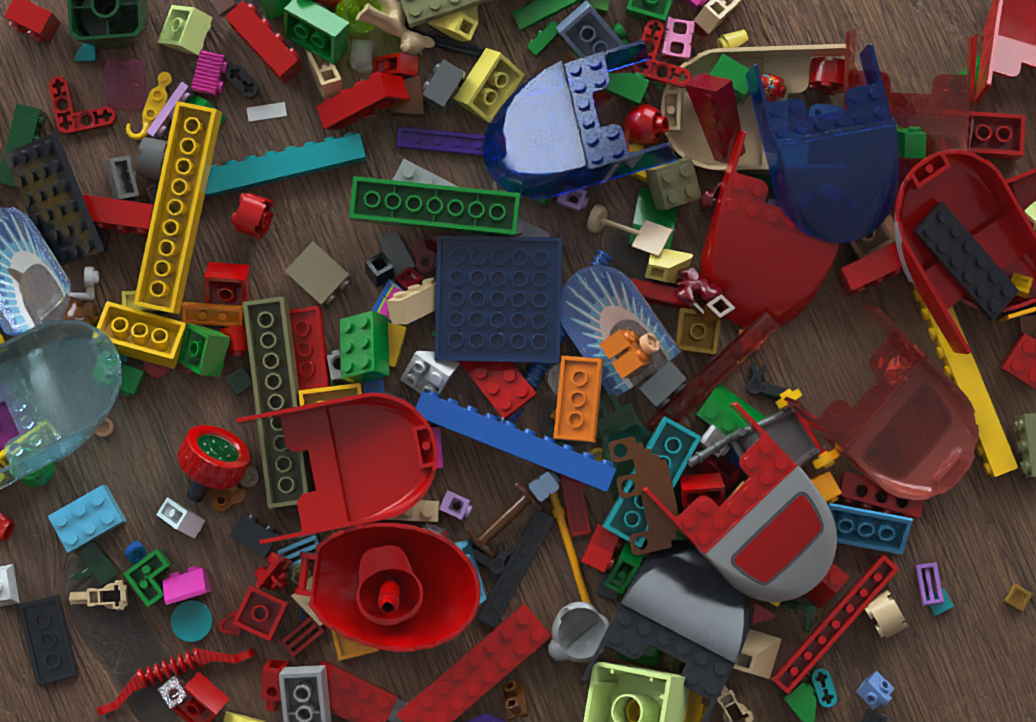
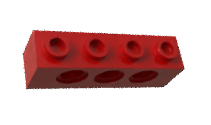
[837,471,925,519]

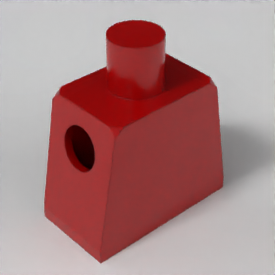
[261,659,289,711]

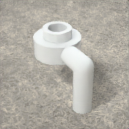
[70,267,99,301]

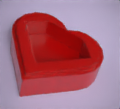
[218,611,242,636]

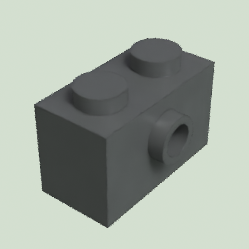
[105,155,139,201]

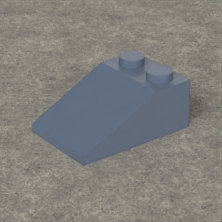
[556,0,629,75]

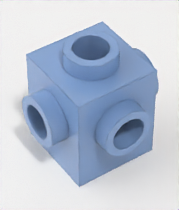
[856,671,894,709]

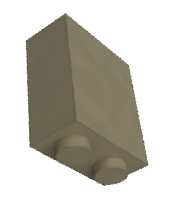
[285,241,351,306]

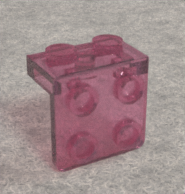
[103,59,148,109]

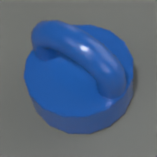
[125,541,147,564]

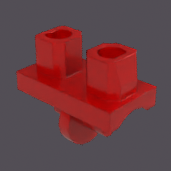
[254,552,293,590]

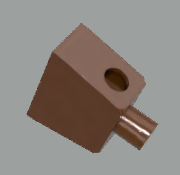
[390,76,425,118]

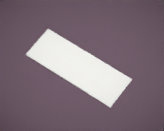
[247,102,287,122]

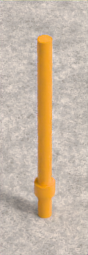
[549,492,592,605]

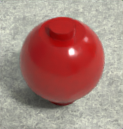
[622,104,669,146]

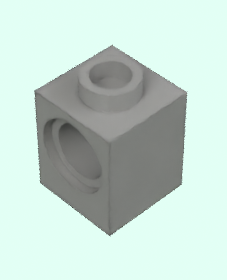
[327,350,343,381]

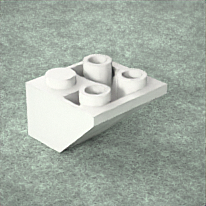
[400,351,460,394]

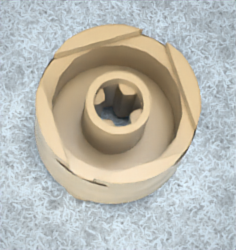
[864,590,909,639]

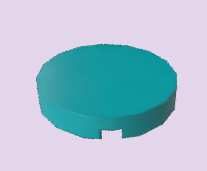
[171,600,213,642]

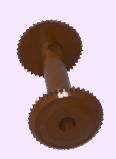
[467,483,542,556]

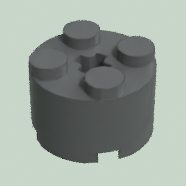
[136,137,168,181]

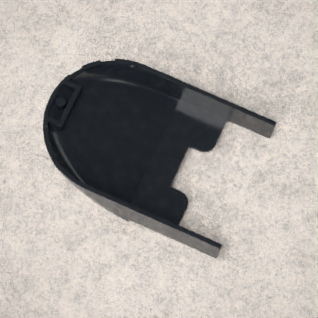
[579,540,755,722]

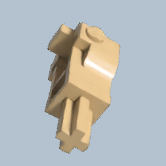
[69,580,129,611]
[717,685,755,722]

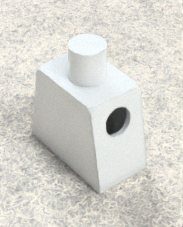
[0,564,20,607]

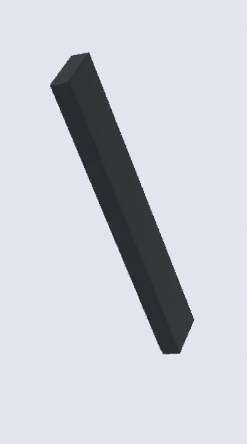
[477,509,554,628]

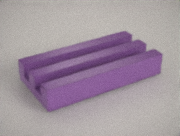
[915,562,944,607]

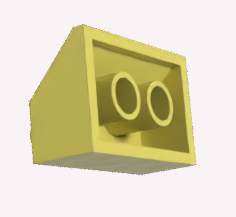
[453,48,525,125]

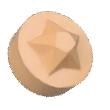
[639,333,660,355]

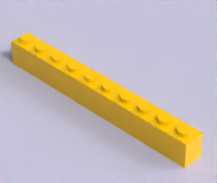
[912,286,1018,478]

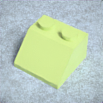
[157,5,213,55]

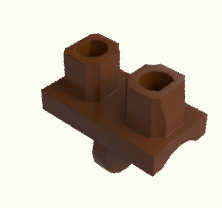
[503,680,529,722]

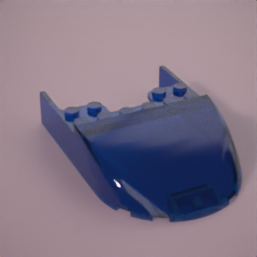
[483,40,676,199]
[746,43,899,243]

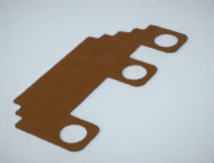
[609,436,679,555]

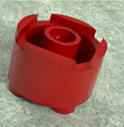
[807,57,851,96]
[231,193,275,239]

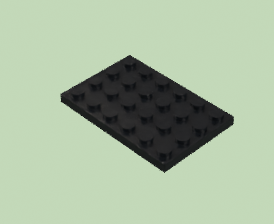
[4,132,104,266]

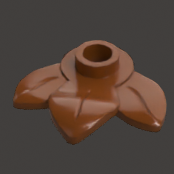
[206,485,246,512]

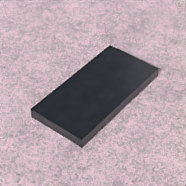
[18,594,79,686]

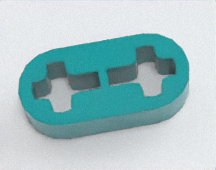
[811,668,837,707]

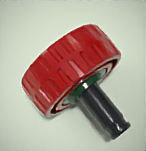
[177,425,251,503]

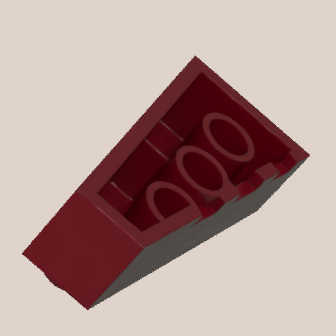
[685,73,746,164]

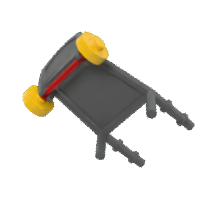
[687,388,840,469]

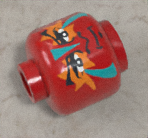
[754,73,787,102]

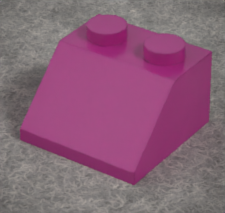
[162,565,212,605]

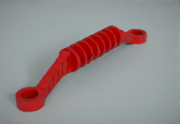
[96,647,256,716]

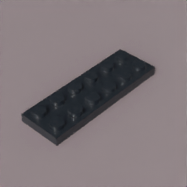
[912,202,1019,320]

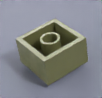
[645,158,702,210]

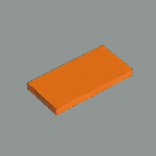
[553,356,604,443]

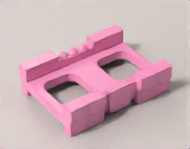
[661,17,695,60]

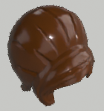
[63,296,101,339]

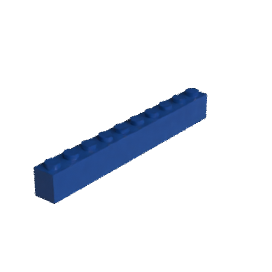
[416,390,617,493]

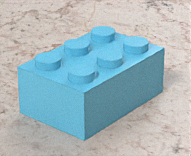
[48,485,127,553]

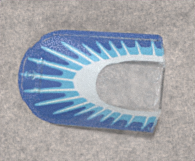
[0,207,71,336]
[561,265,682,399]

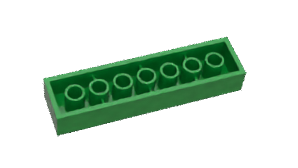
[349,176,520,237]

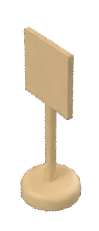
[587,204,673,257]

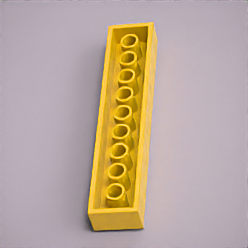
[133,101,222,314]

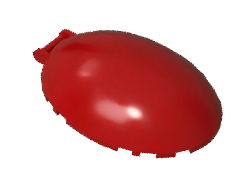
[295,523,481,652]

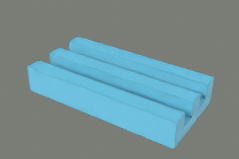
[278,535,320,568]

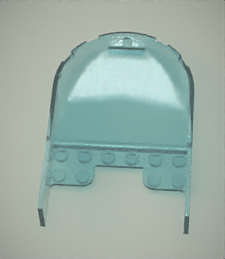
[0,319,122,489]

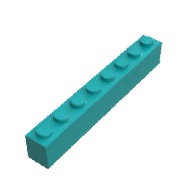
[205,132,367,198]

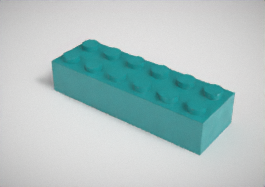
[602,417,702,548]

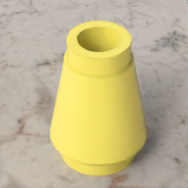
[716,30,748,48]

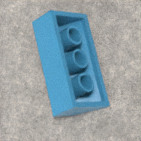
[828,503,913,555]

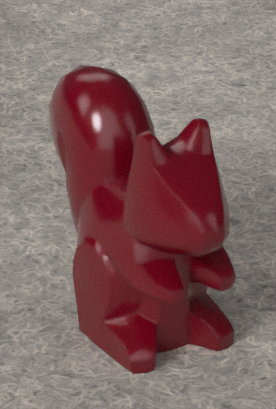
[676,267,723,307]

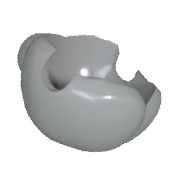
[548,601,609,663]

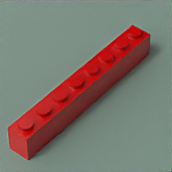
[770,554,899,694]

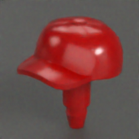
[356,545,424,627]

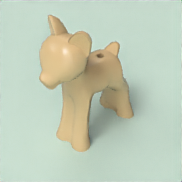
[356,0,435,58]

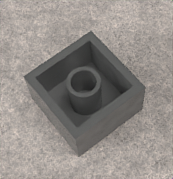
[422,59,466,115]
[637,361,687,409]

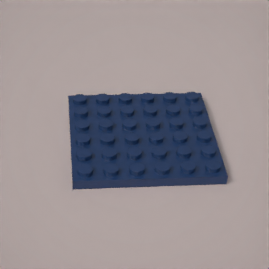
[435,235,562,363]

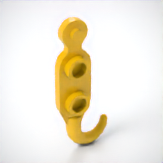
[126,72,172,141]

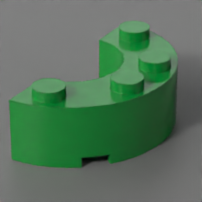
[841,123,926,159]

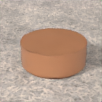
[93,417,114,438]

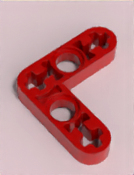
[633,19,692,89]
[49,76,117,135]

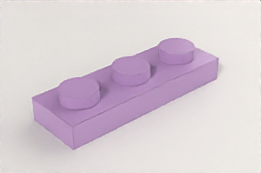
[147,82,191,139]

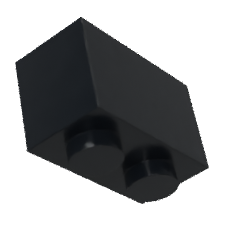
[230,513,279,557]

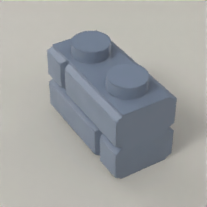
[528,471,561,502]

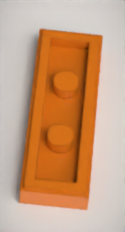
[182,302,244,327]

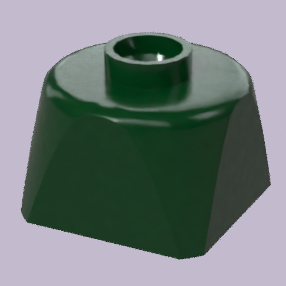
[67,0,149,49]

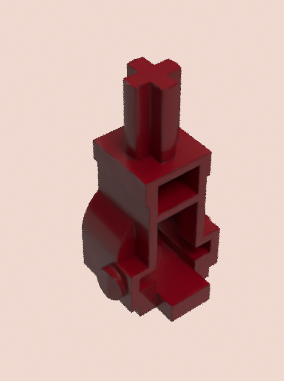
[691,450,741,497]

